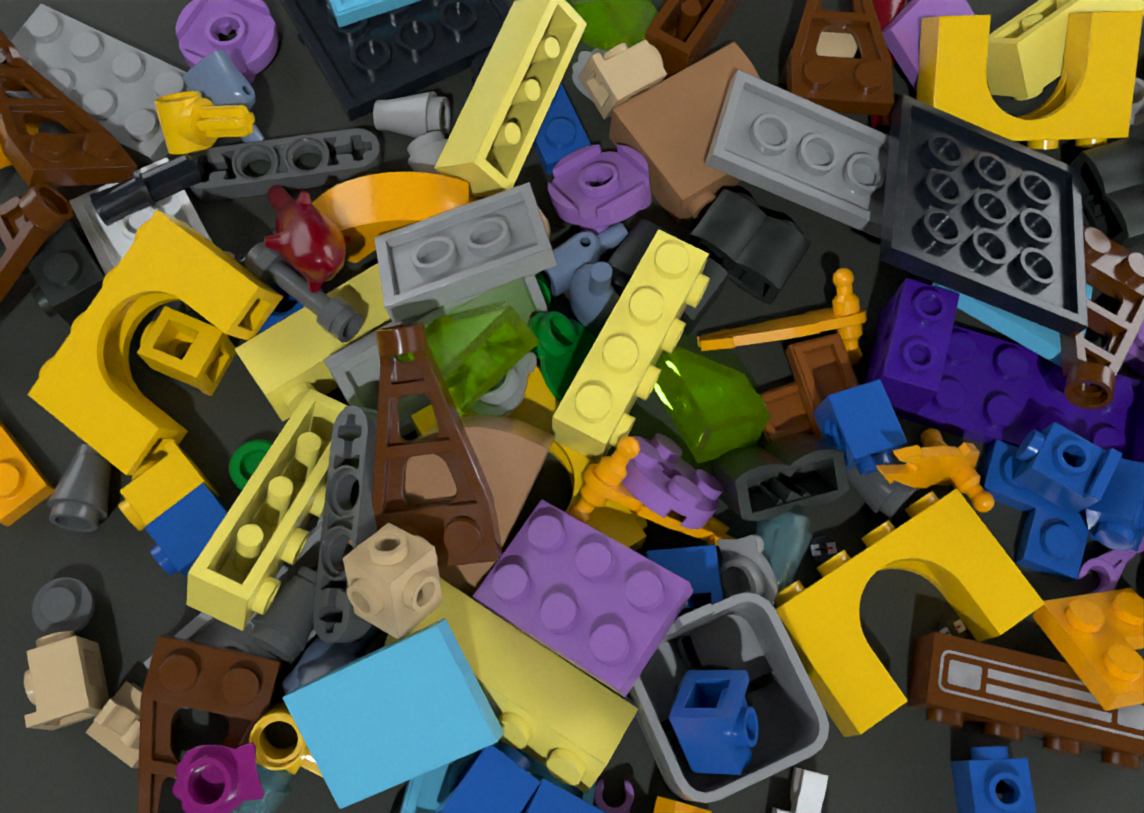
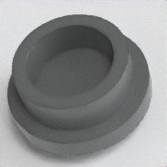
[32,577,95,635]

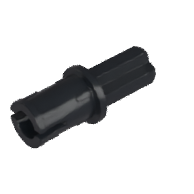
[90,154,202,226]

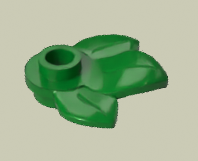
[527,311,596,403]

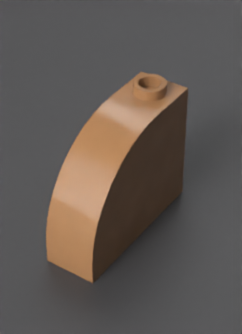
[609,41,760,225]
[348,415,556,602]

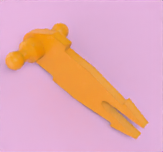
[697,268,867,365]
[876,428,995,513]
[568,436,734,546]

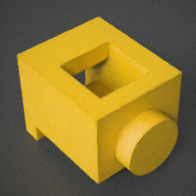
[137,306,236,396]
[118,439,220,531]

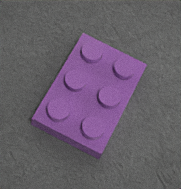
[473,500,694,697]

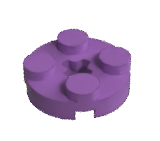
[176,0,280,84]
[548,144,652,235]
[622,433,724,529]

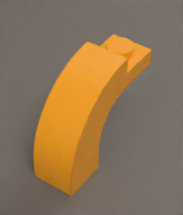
[312,172,481,263]

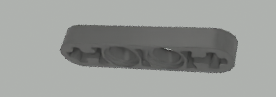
[187,128,383,202]
[313,405,378,643]

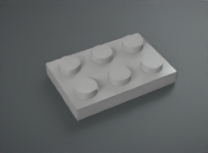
[374,182,557,323]

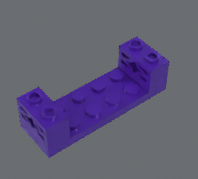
[863,278,1144,463]

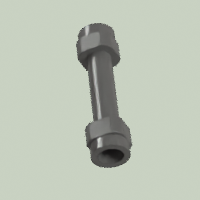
[245,242,364,342]

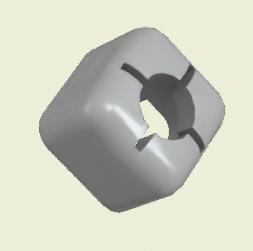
[627,592,829,803]

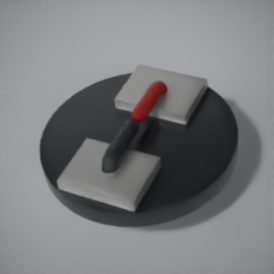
[809,536,837,563]
[937,616,967,639]

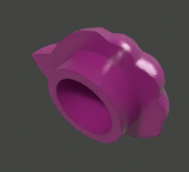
[172,742,265,813]

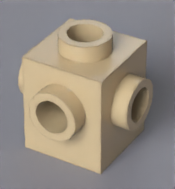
[343,523,443,640]

